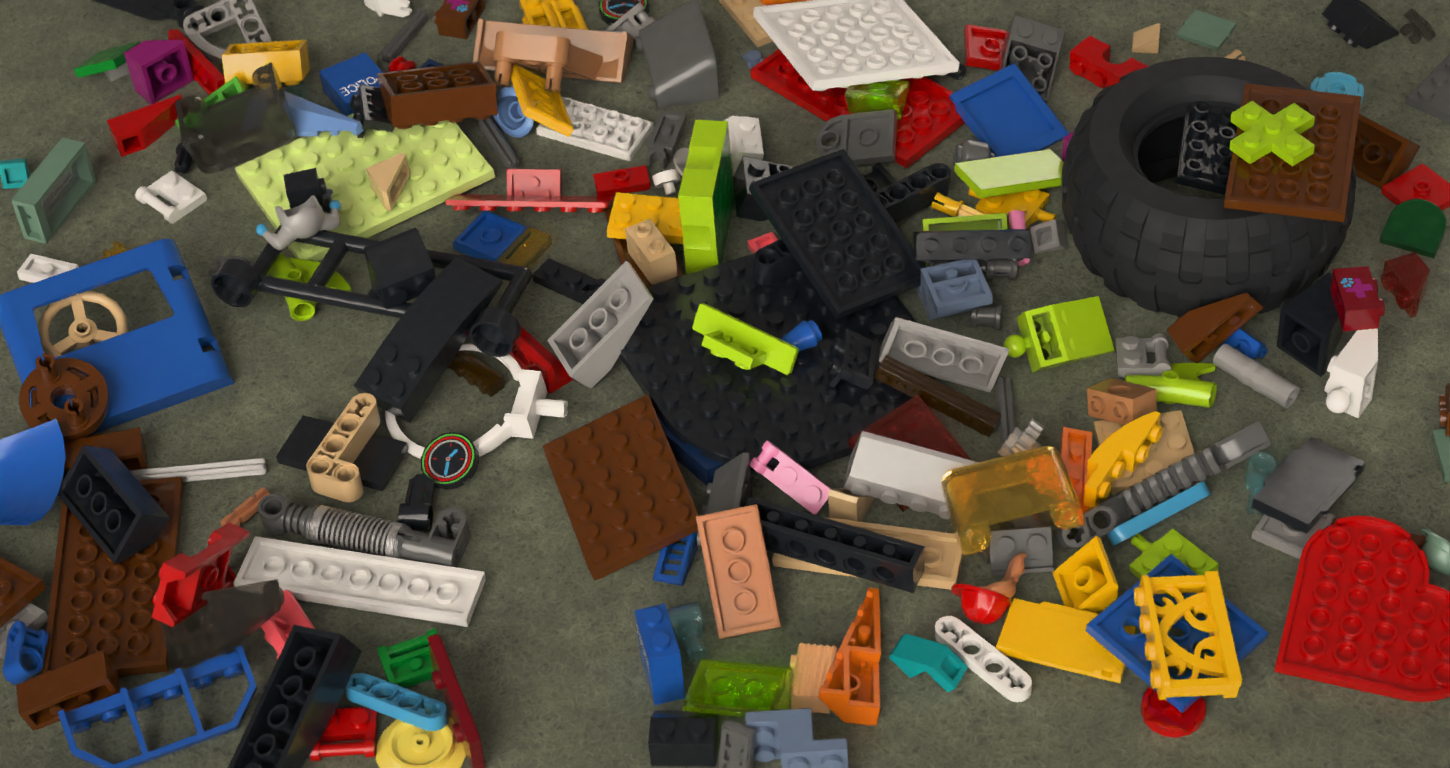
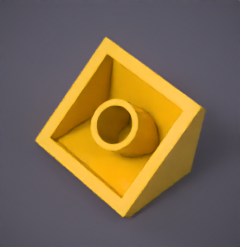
[1052,536,1118,614]

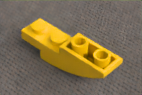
[1084,411,1163,508]

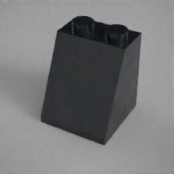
[1276,272,1343,377]

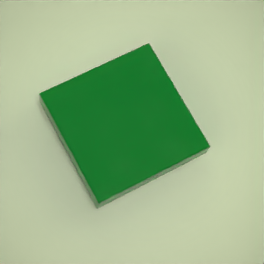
[73,41,141,78]

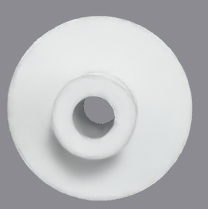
[652,169,681,196]

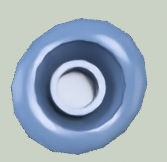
[494,87,534,138]

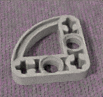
[183,0,272,63]

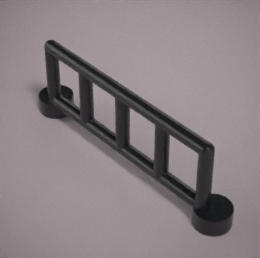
[211,225,532,357]

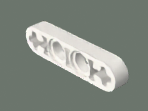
[935,616,1032,702]

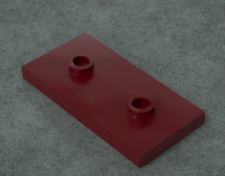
[427,633,486,768]

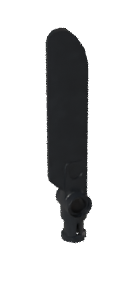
[93,0,222,29]

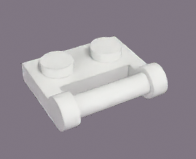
[135,171,207,224]

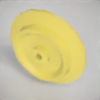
[376,716,467,768]

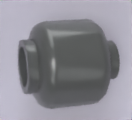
[953,139,995,166]

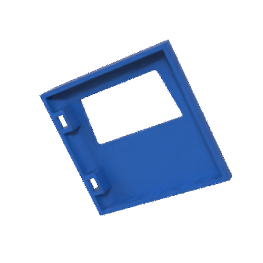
[0,239,234,437]

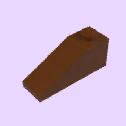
[1167,292,1264,363]

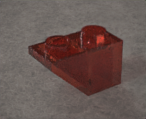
[1381,252,1430,318]

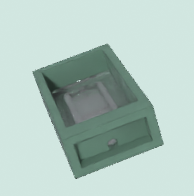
[11,137,97,244]

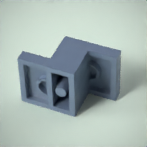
[916,259,993,320]
[745,708,848,768]

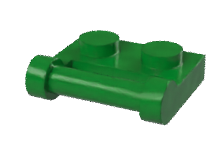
[376,627,438,688]

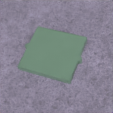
[1176,10,1237,51]

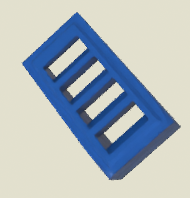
[653,531,698,586]

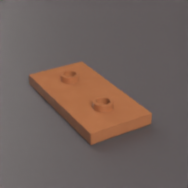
[696,504,781,640]

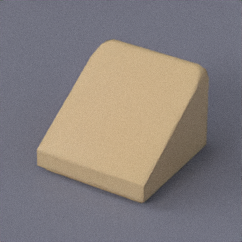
[1132,23,1160,54]

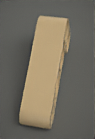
[306,393,380,502]

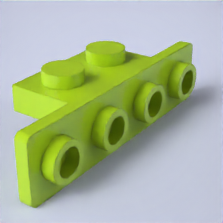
[692,303,799,375]

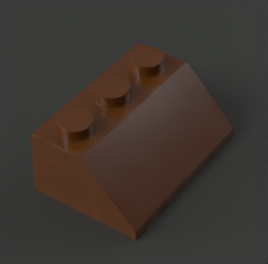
[1353,113,1421,189]

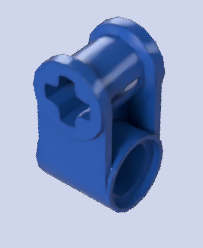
[3,620,49,685]

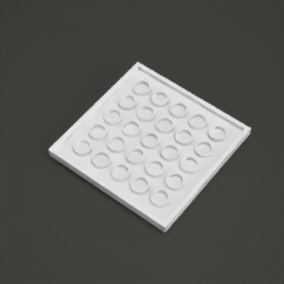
[753,0,959,91]

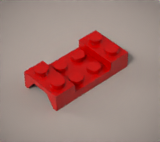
[152,522,250,627]

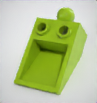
[1003,296,1115,373]

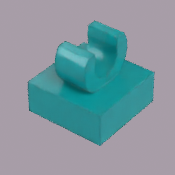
[0,158,30,189]

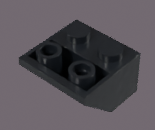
[733,157,793,221]

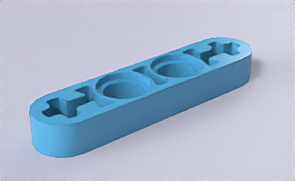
[1106,481,1211,546]
[345,673,449,731]

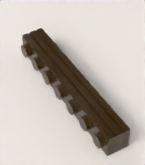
[447,350,504,397]
[874,355,1001,437]

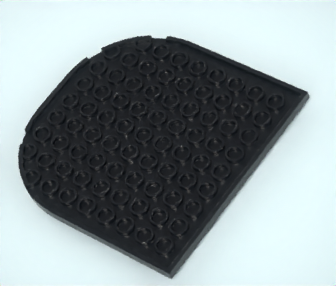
[619,253,936,471]

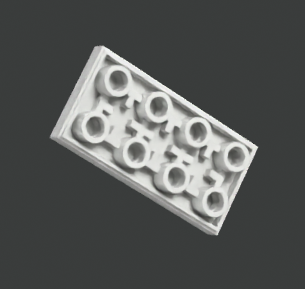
[536,96,654,161]

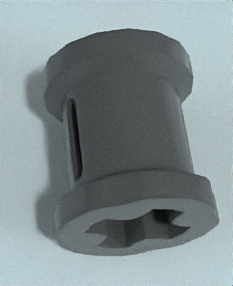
[971,304,1003,330]

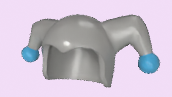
[256,195,341,250]

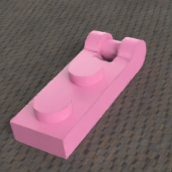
[750,440,831,515]

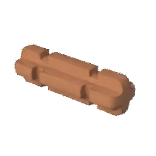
[220,487,270,527]

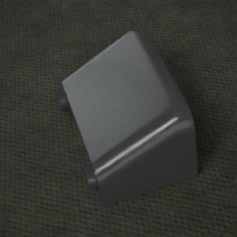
[635,0,719,110]

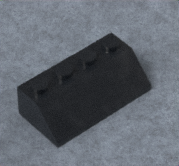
[58,445,170,564]

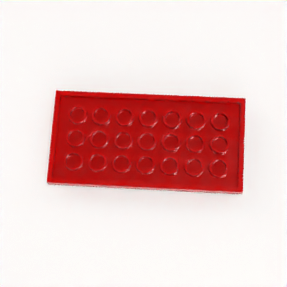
[750,49,965,169]

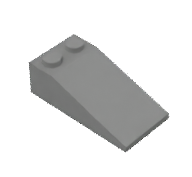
[547,261,654,389]

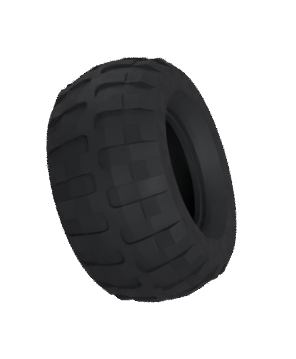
[1061,57,1356,318]

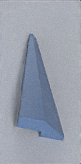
[242,86,363,138]

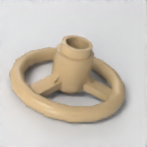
[38,291,128,358]

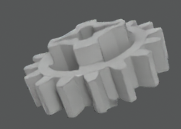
[994,418,1044,479]

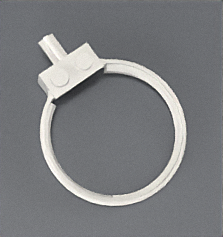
[385,344,568,459]

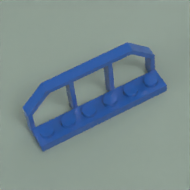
[57,645,257,768]

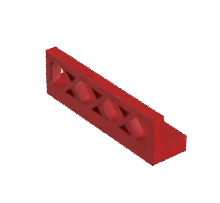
[487,307,573,394]

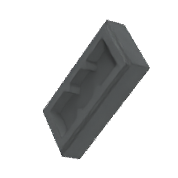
[718,719,757,768]

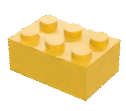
[222,39,310,87]

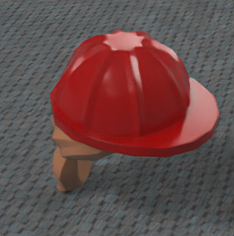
[951,553,1027,624]

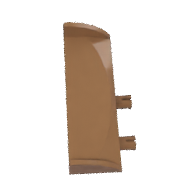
[473,19,634,93]

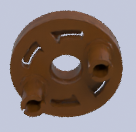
[19,353,110,442]

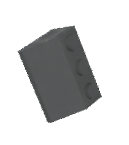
[697,453,752,558]

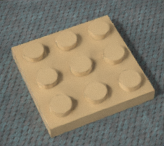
[1093,410,1200,495]

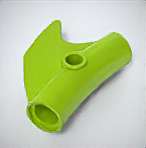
[268,253,352,321]
[1124,363,1217,409]

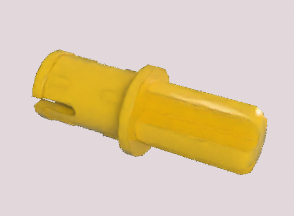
[931,192,985,217]

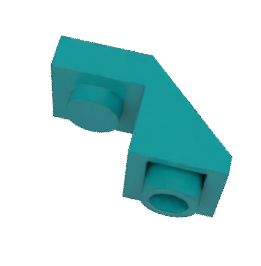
[888,633,968,693]

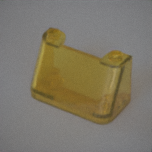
[941,446,1085,556]

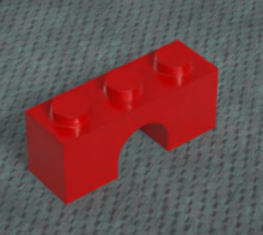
[1069,35,1149,88]

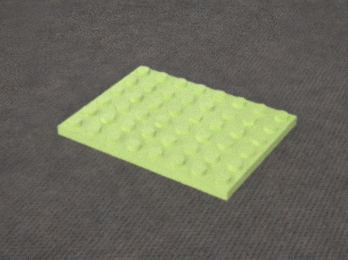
[235,113,495,262]

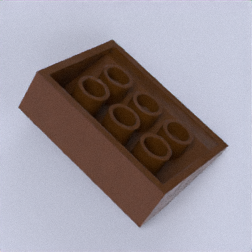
[377,61,498,129]

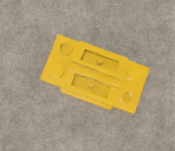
[519,0,588,30]
[996,598,1137,683]

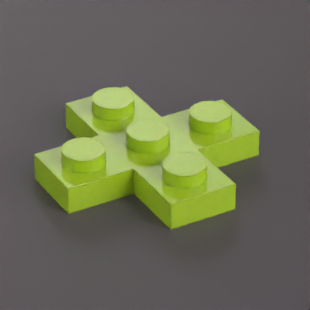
[1230,100,1315,167]

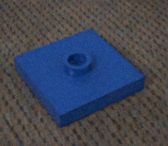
[452,211,530,263]

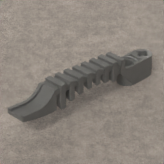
[1056,420,1272,549]

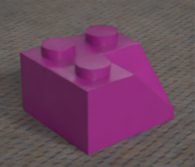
[124,40,194,104]

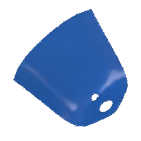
[0,419,66,525]

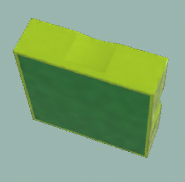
[678,120,735,275]

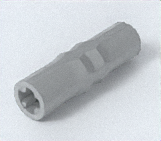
[1213,344,1300,408]

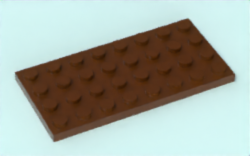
[41,477,184,676]

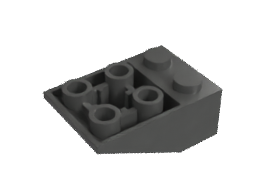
[999,16,1065,102]

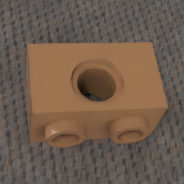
[1087,378,1157,425]

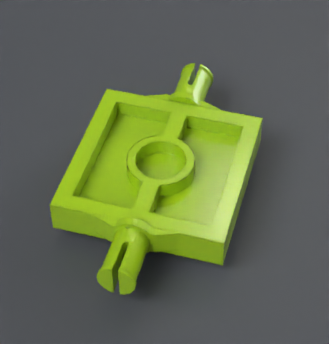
[1129,528,1219,598]

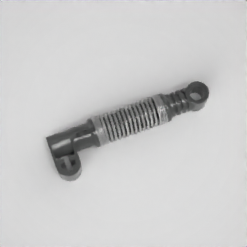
[258,493,471,567]

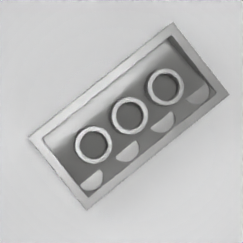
[879,317,1009,393]

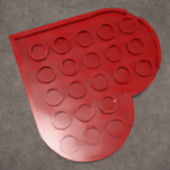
[1275,516,1450,702]

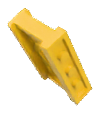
[1134,571,1242,700]

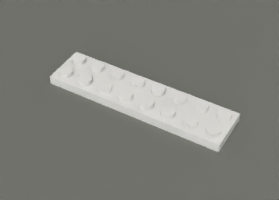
[234,536,486,627]

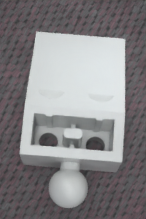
[1324,329,1378,418]

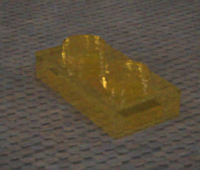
[497,227,552,268]

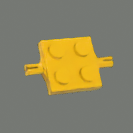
[968,189,1057,229]

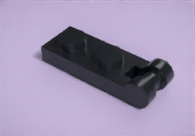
[532,258,606,304]

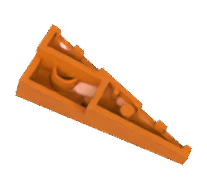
[818,588,881,725]

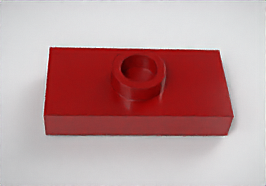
[593,165,651,196]

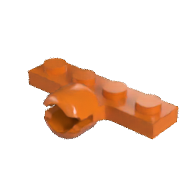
[1027,427,1093,526]

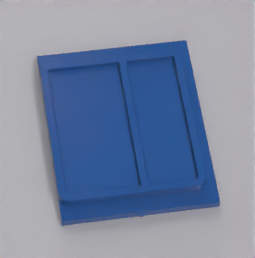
[949,63,1069,157]

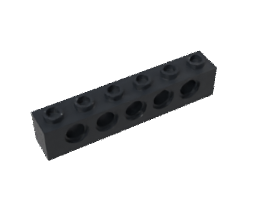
[746,497,925,593]

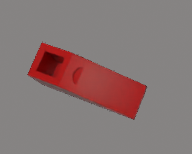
[106,94,186,157]

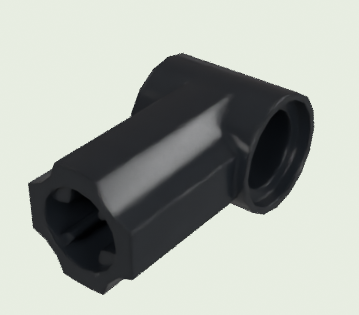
[398,474,436,531]

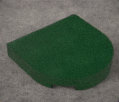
[1380,199,1446,259]

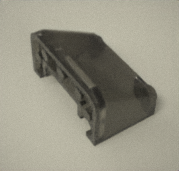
[175,62,297,174]
[161,579,284,670]

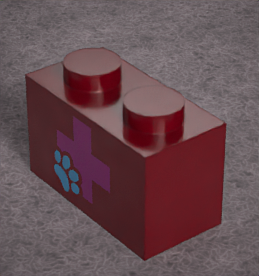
[1330,266,1385,332]

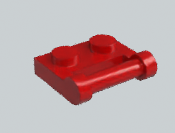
[310,707,378,761]

